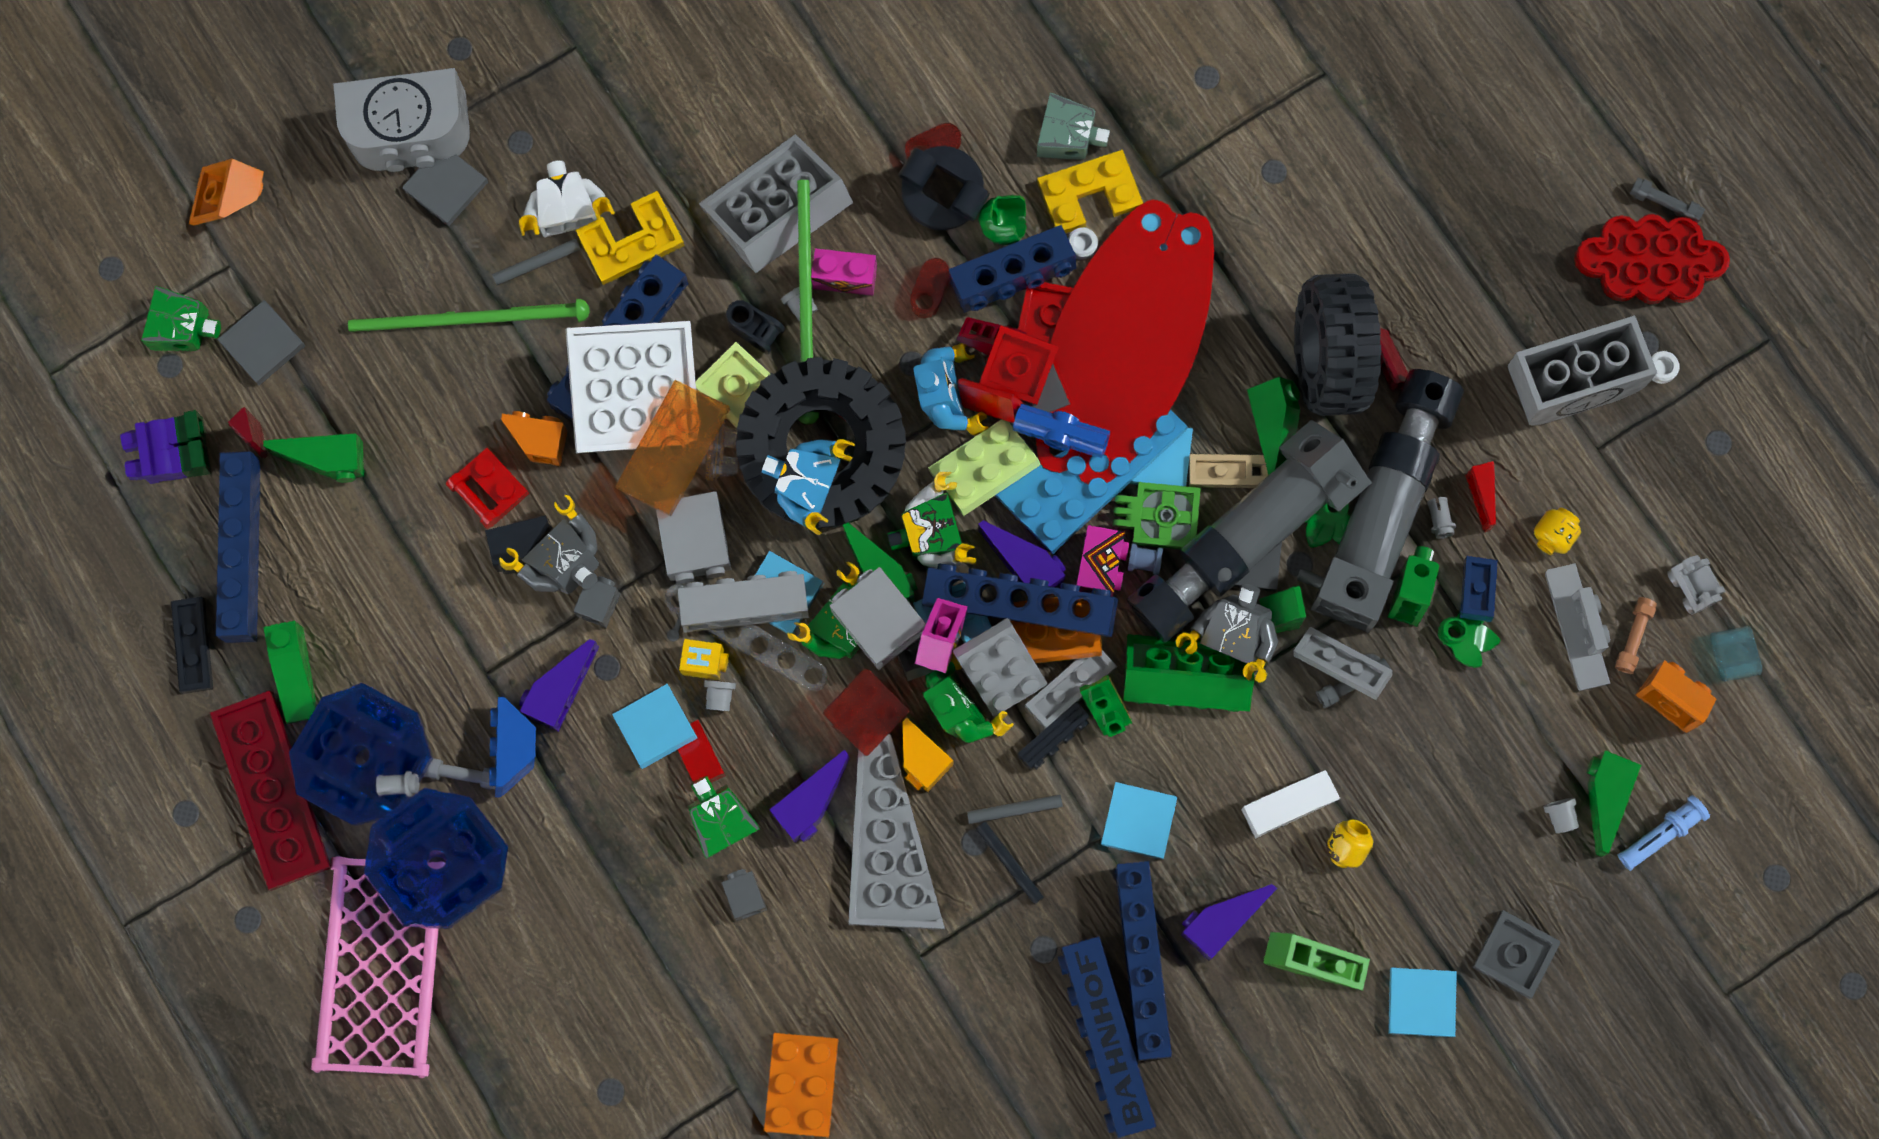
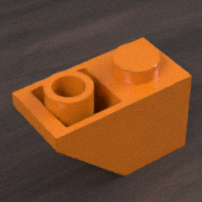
[501,411,567,466]

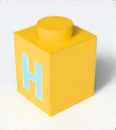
[679,639,728,680]

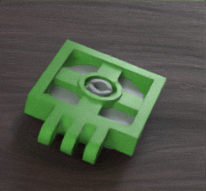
[1112,482,1201,550]

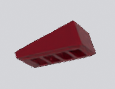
[956,317,1027,355]

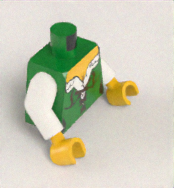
[887,472,976,569]

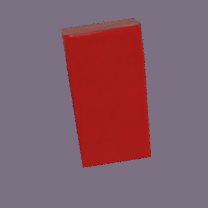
[1466,461,1496,532]
[677,720,726,783]

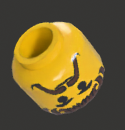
[1326,819,1374,868]

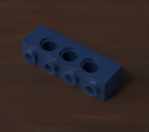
[948,225,1076,313]

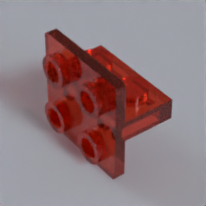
[823,668,909,756]

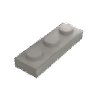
[1294,627,1392,700]
[1025,650,1117,729]

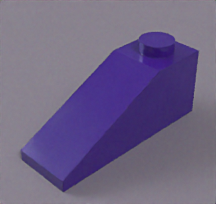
[978,520,1066,594]
[519,639,599,732]
[770,750,850,843]
[1181,884,1277,961]

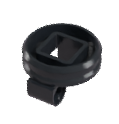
[898,146,990,230]

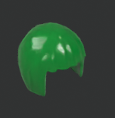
[978,195,1026,245]

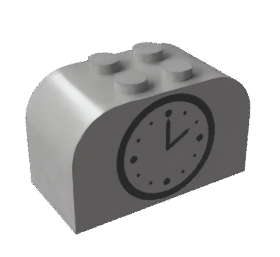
[333,68,470,172]
[1507,315,1657,425]

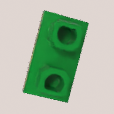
[1079,675,1132,737]

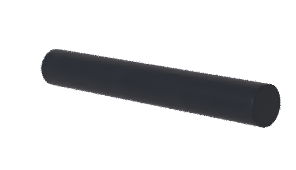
[976,821,1044,905]

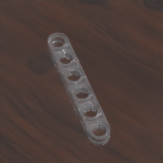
[665,584,828,691]

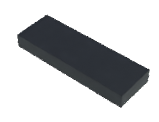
[171,596,213,694]

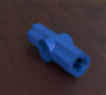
[1013,404,1110,458]

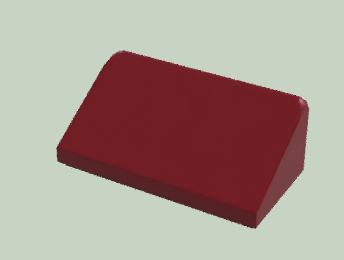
[1380,328,1408,392]
[228,407,268,458]

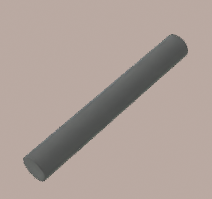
[492,239,581,285]
[967,795,1063,824]

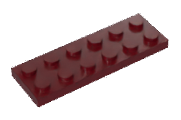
[210,690,331,891]

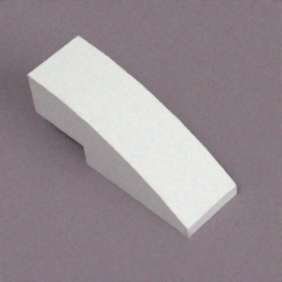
[1242,770,1340,838]

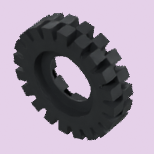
[736,357,906,529]

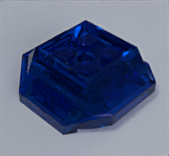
[289,683,433,826]
[364,788,509,929]

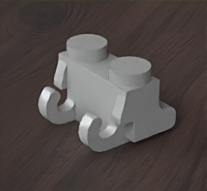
[1667,555,1726,615]

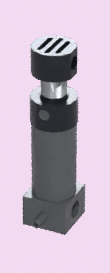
[1297,369,1464,633]
[1126,420,1372,644]

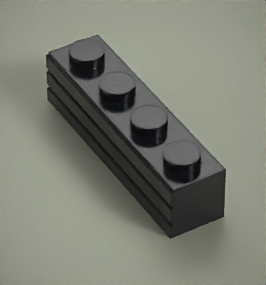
[1017,702,1090,771]

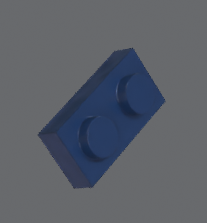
[1460,556,1498,622]

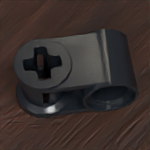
[726,300,786,354]

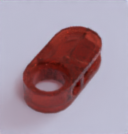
[905,123,961,160]
[910,258,950,318]

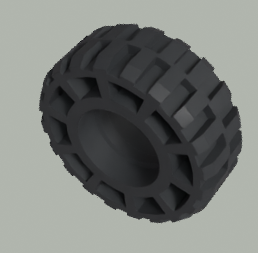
[1294,273,1381,416]

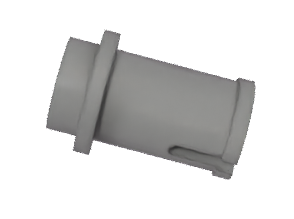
[1427,497,1456,539]
[376,771,419,797]

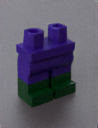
[120,410,211,484]

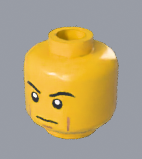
[1534,507,1581,555]

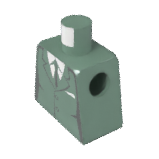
[1037,93,1110,160]

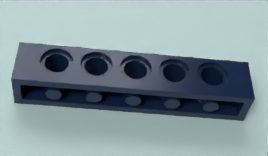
[547,255,689,423]
[922,563,1118,637]
[1115,861,1172,1061]

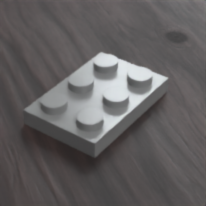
[953,618,1048,717]

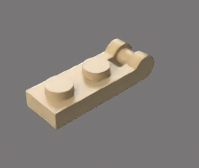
[1189,454,1269,488]

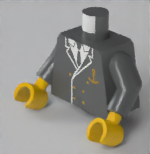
[499,495,599,594]
[1176,584,1278,683]

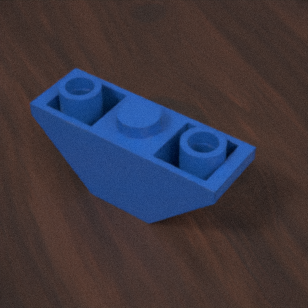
[489,697,536,797]

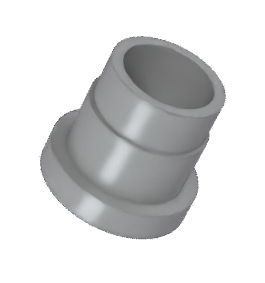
[781,287,818,321]
[704,680,736,711]
[1543,798,1579,833]

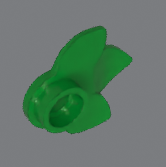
[1305,503,1350,548]
[1438,613,1501,668]

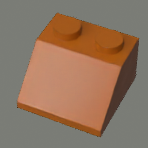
[1635,660,1717,733]

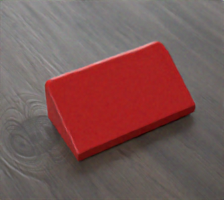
[958,378,1024,423]

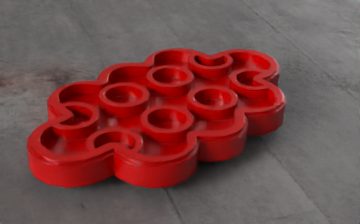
[1574,214,1730,305]

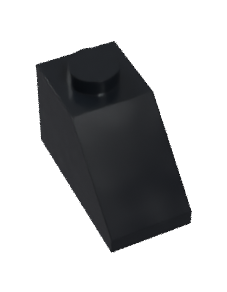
[485,515,552,574]

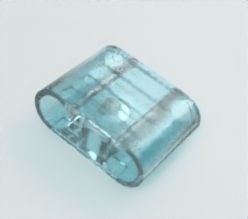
[1710,626,1762,682]

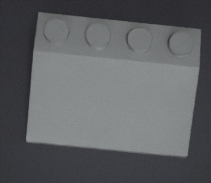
[699,134,853,273]

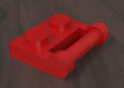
[446,448,529,529]

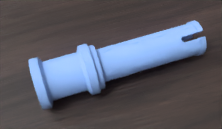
[1618,795,1710,871]

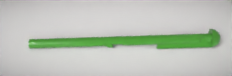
[797,180,820,425]
[348,299,590,332]

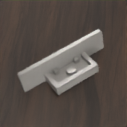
[1545,563,1610,691]

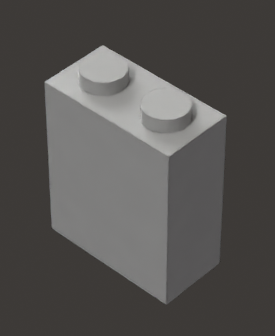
[655,492,732,584]
[830,567,926,670]

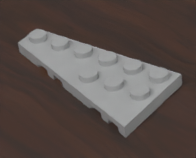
[848,733,945,930]

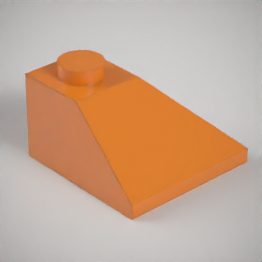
[189,159,264,226]

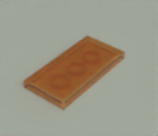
[615,380,730,517]

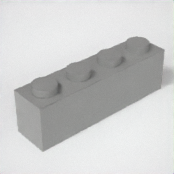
[678,571,809,633]

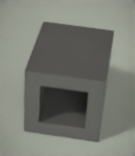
[573,576,621,628]
[722,869,767,922]

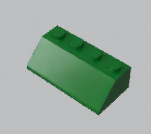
[1123,634,1254,712]

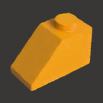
[902,718,954,792]

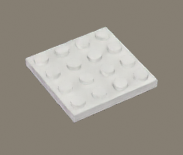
[566,321,701,453]

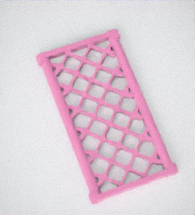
[311,856,448,1078]

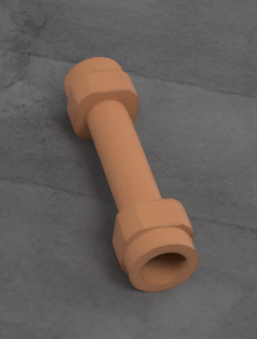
[1615,597,1657,674]

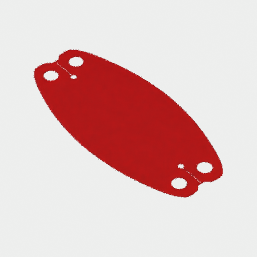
[1036,199,1214,485]

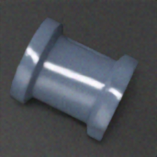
[1128,543,1163,576]

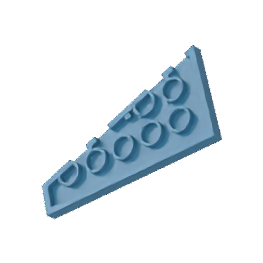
[995,409,1188,555]

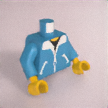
[913,343,989,436]
[761,439,855,535]

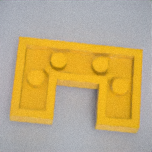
[1037,150,1143,233]
[576,191,685,285]

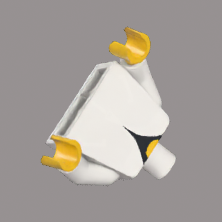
[519,161,614,237]

